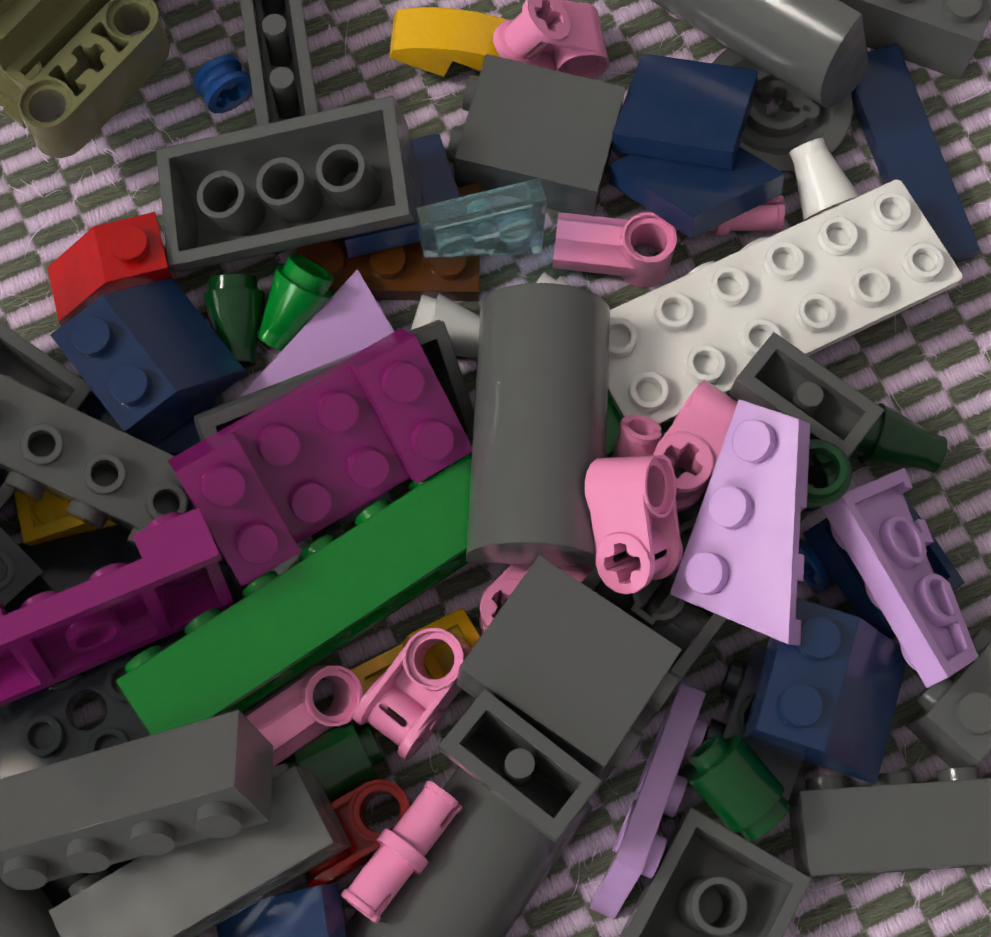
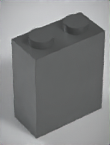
[447,54,626,216]
[456,555,682,778]

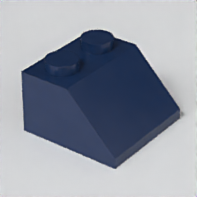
[50,278,247,446]
[743,598,907,784]

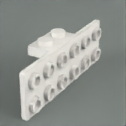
[608,179,962,426]

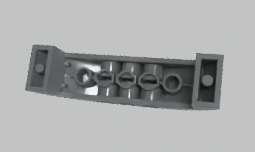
[438,332,884,843]

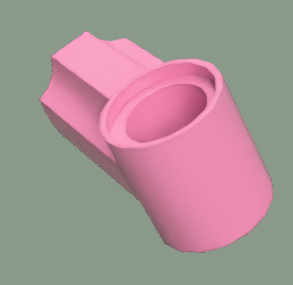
[552,212,677,288]
[243,665,363,767]

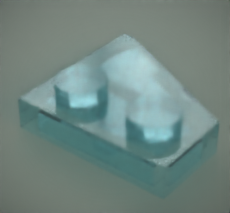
[416,178,547,257]

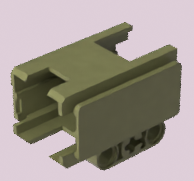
[0,0,170,158]

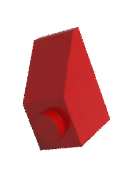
[47,212,178,326]

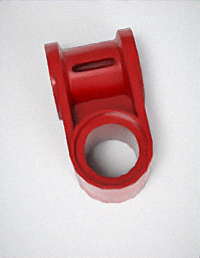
[307,779,413,888]

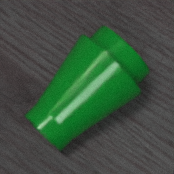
[257,254,334,351]

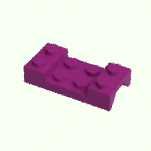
[167,328,472,587]
[0,507,234,707]

